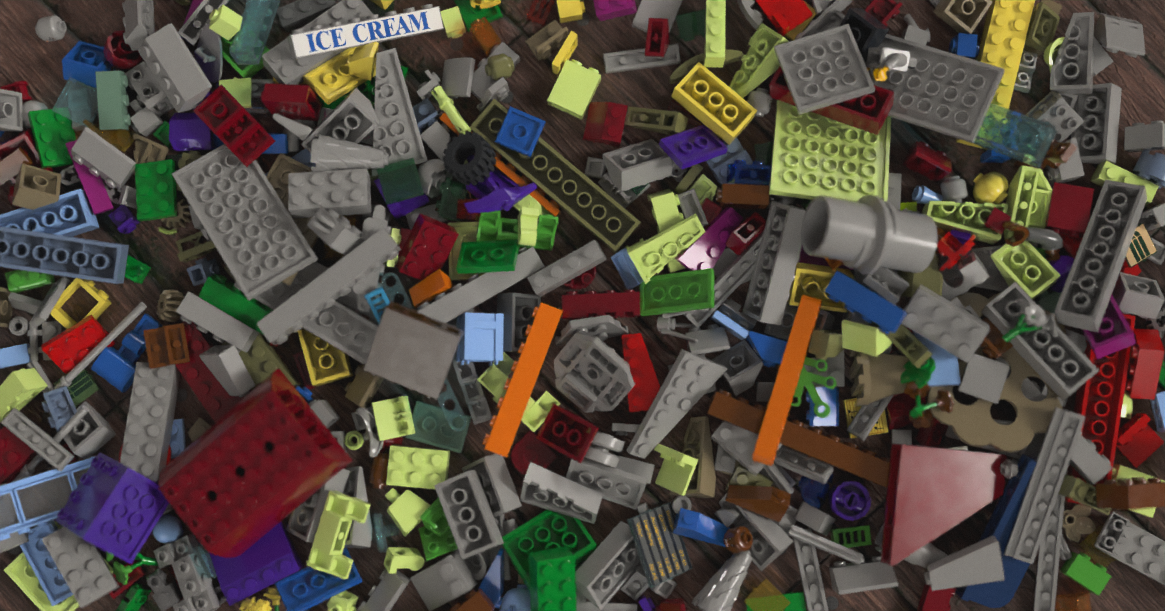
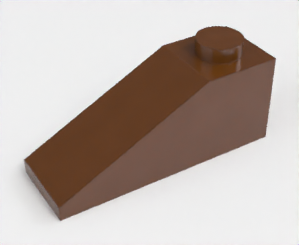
[725,485,791,522]

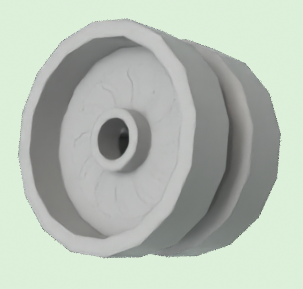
[584,431,625,468]

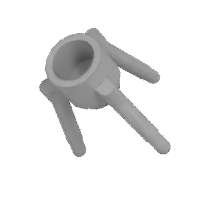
[657,310,698,342]

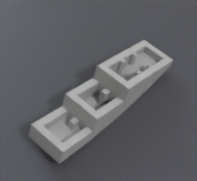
[452,353,493,425]

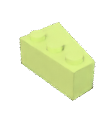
[0,368,48,423]

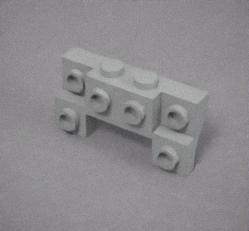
[154,534,221,611]

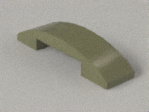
[669,49,743,84]

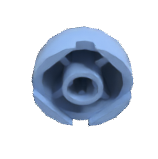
[500,585,531,611]

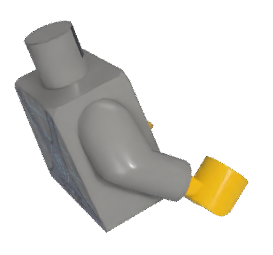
[866,48,917,81]

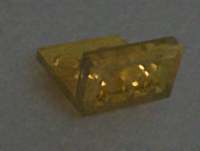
[83,119,137,152]

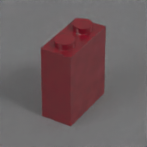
[261,83,322,121]
[1044,182,1094,239]

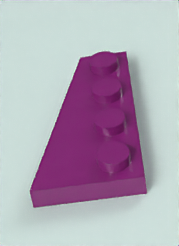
[675,207,743,271]

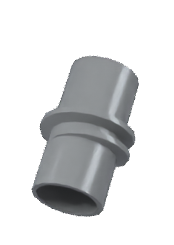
[801,194,937,275]

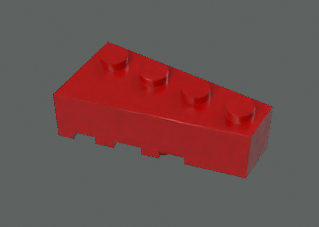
[621,333,661,412]

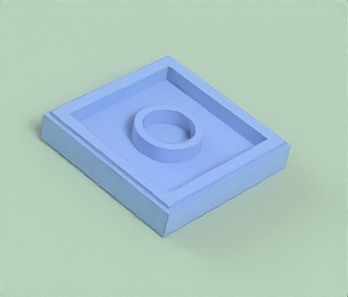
[710,311,749,340]

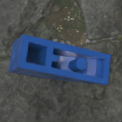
[673,508,730,547]
[479,548,504,609]

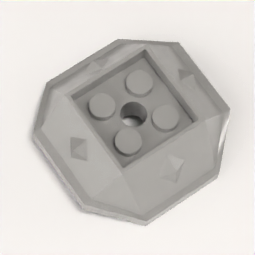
[554,333,635,413]

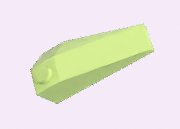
[729,23,789,98]

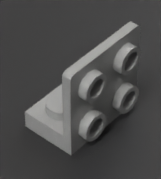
[144,65,174,116]
[1023,91,1084,143]

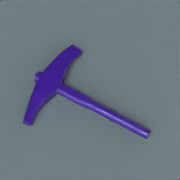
[456,137,537,213]

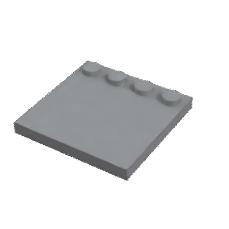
[774,24,875,115]

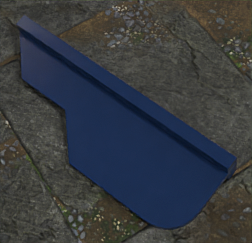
[955,453,1037,608]

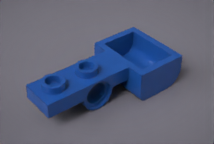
[91,314,163,393]

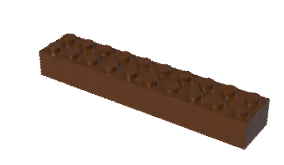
[704,390,890,488]

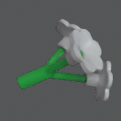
[1002,298,1057,342]

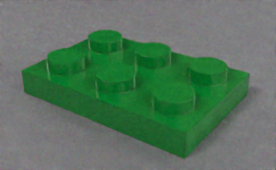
[28,107,76,169]
[135,159,177,221]
[456,239,520,274]

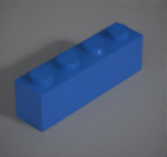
[824,271,908,334]

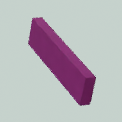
[65,140,113,215]

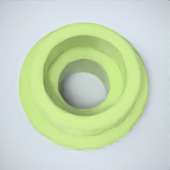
[345,431,364,450]

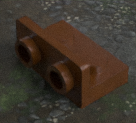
[979,317,1013,361]

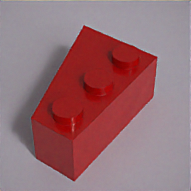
[1125,329,1165,400]

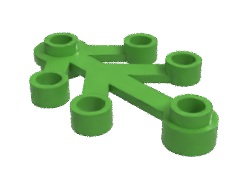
[791,357,837,418]

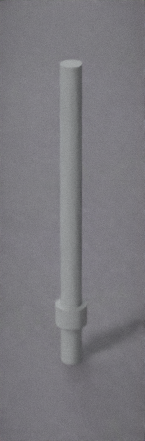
[12,405,89,482]

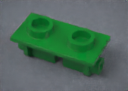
[115,582,151,611]

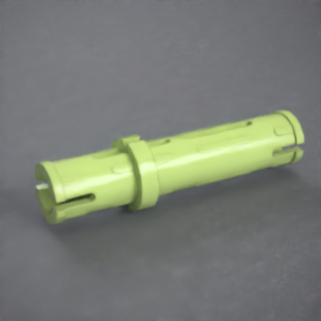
[431,86,471,134]

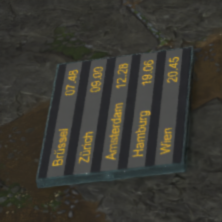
[627,502,692,588]

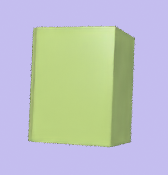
[842,319,892,357]

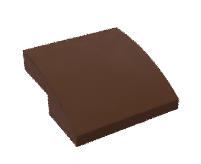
[143,323,190,369]

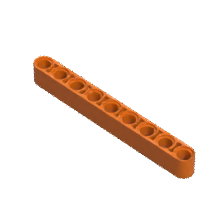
[752,295,822,466]

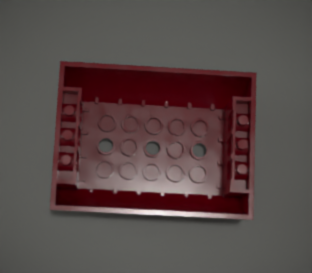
[158,369,353,558]

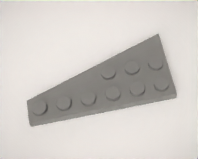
[372,48,428,176]

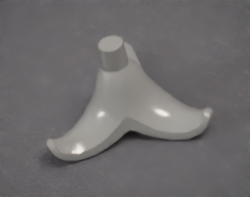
[356,407,384,457]

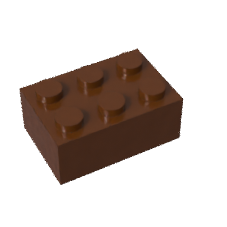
[1096,477,1165,510]

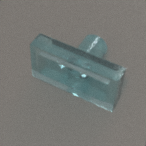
[372,512,399,553]

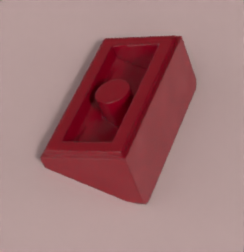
[916,411,948,447]

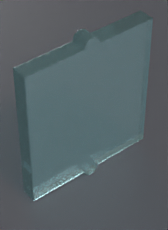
[193,543,217,579]

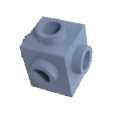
[186,257,221,287]

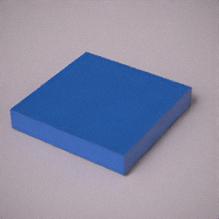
[495,106,546,158]

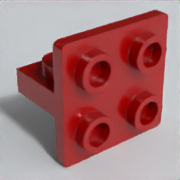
[937,231,976,271]

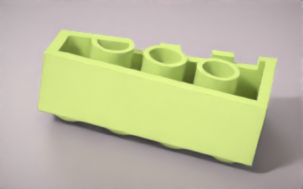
[647,189,686,273]
[922,201,1008,245]

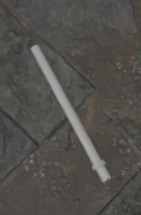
[54,302,147,390]

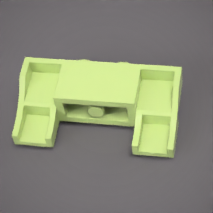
[477,352,561,432]
[307,491,371,579]

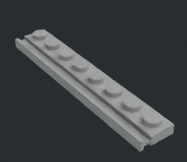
[1004,407,1085,564]

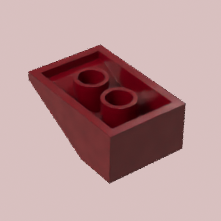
[0,128,53,186]
[902,141,952,182]
[536,403,599,463]

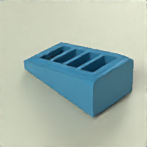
[364,286,390,324]

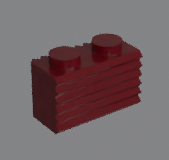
[725,212,766,255]

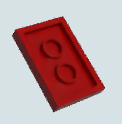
[41,315,115,374]

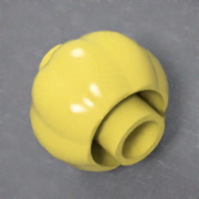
[973,172,1009,204]

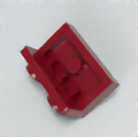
[864,0,902,26]

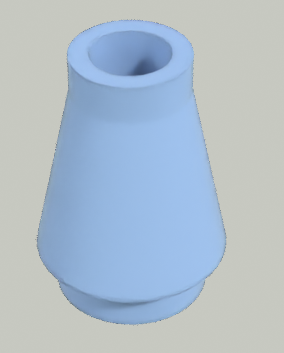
[912,185,943,204]

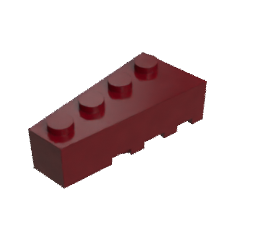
[562,290,640,319]

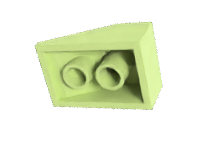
[990,241,1061,300]

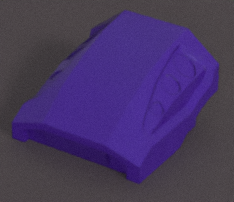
[169,112,215,151]

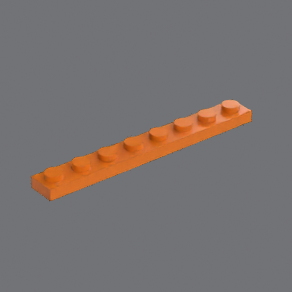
[439,113,561,217]

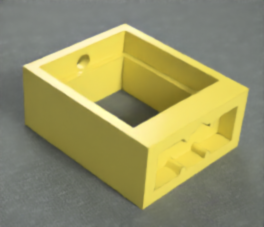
[50,278,112,329]

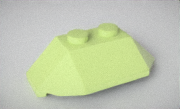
[1004,165,1053,242]

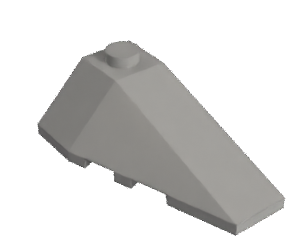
[1050,12,1094,94]
[343,466,372,548]
[719,493,793,571]

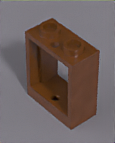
[715,183,769,210]

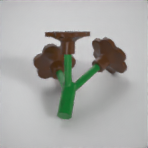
[904,381,954,429]

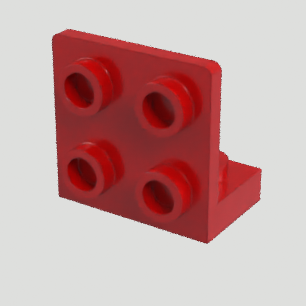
[1116,413,1164,467]

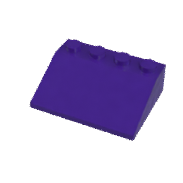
[209,521,304,606]

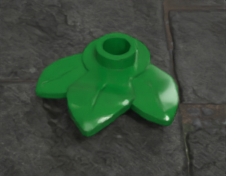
[900,357,936,389]

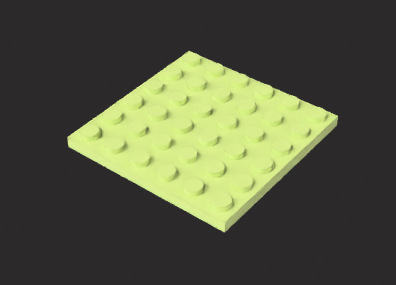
[769,100,891,202]

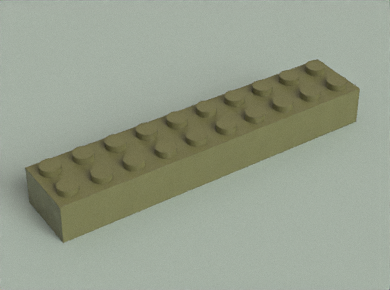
[470,99,641,253]

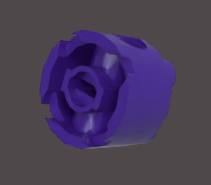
[828,480,871,521]

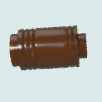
[369,453,389,489]

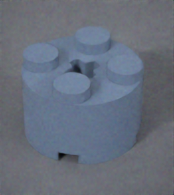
[1132,150,1165,189]

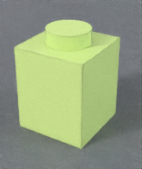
[209,5,242,41]
[440,6,466,39]

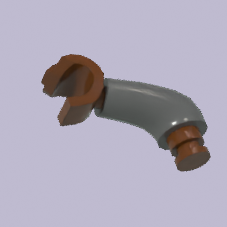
[1002,220,1063,261]

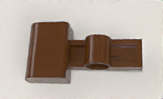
[1013,135,1078,171]

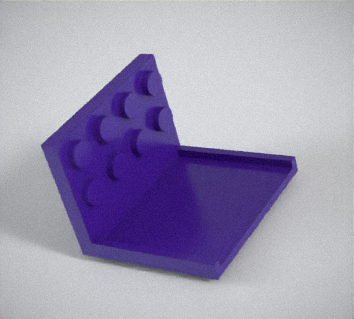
[55,452,169,564]

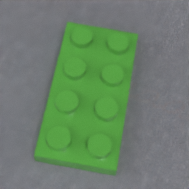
[640,268,714,316]

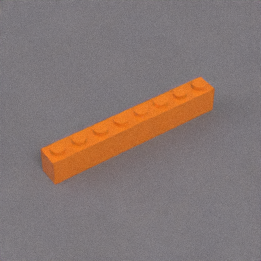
[483,303,563,458]

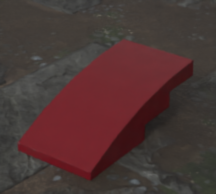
[193,84,275,167]

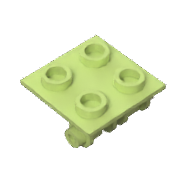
[372,396,415,441]

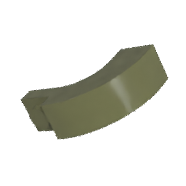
[872,321,932,368]

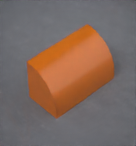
[409,269,452,308]

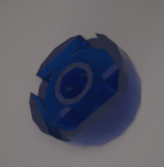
[798,473,834,510]

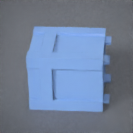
[456,312,504,366]

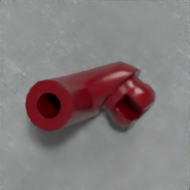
[379,436,403,453]

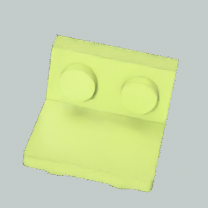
[654,444,698,496]

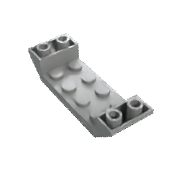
[1094,511,1165,586]

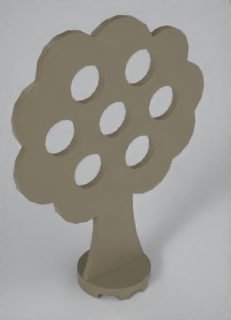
[849,292,1066,452]

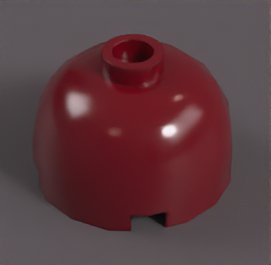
[104,31,142,70]

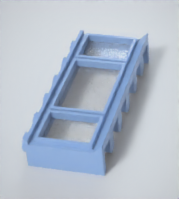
[0,457,94,541]

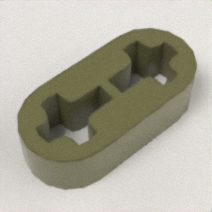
[674,164,703,194]

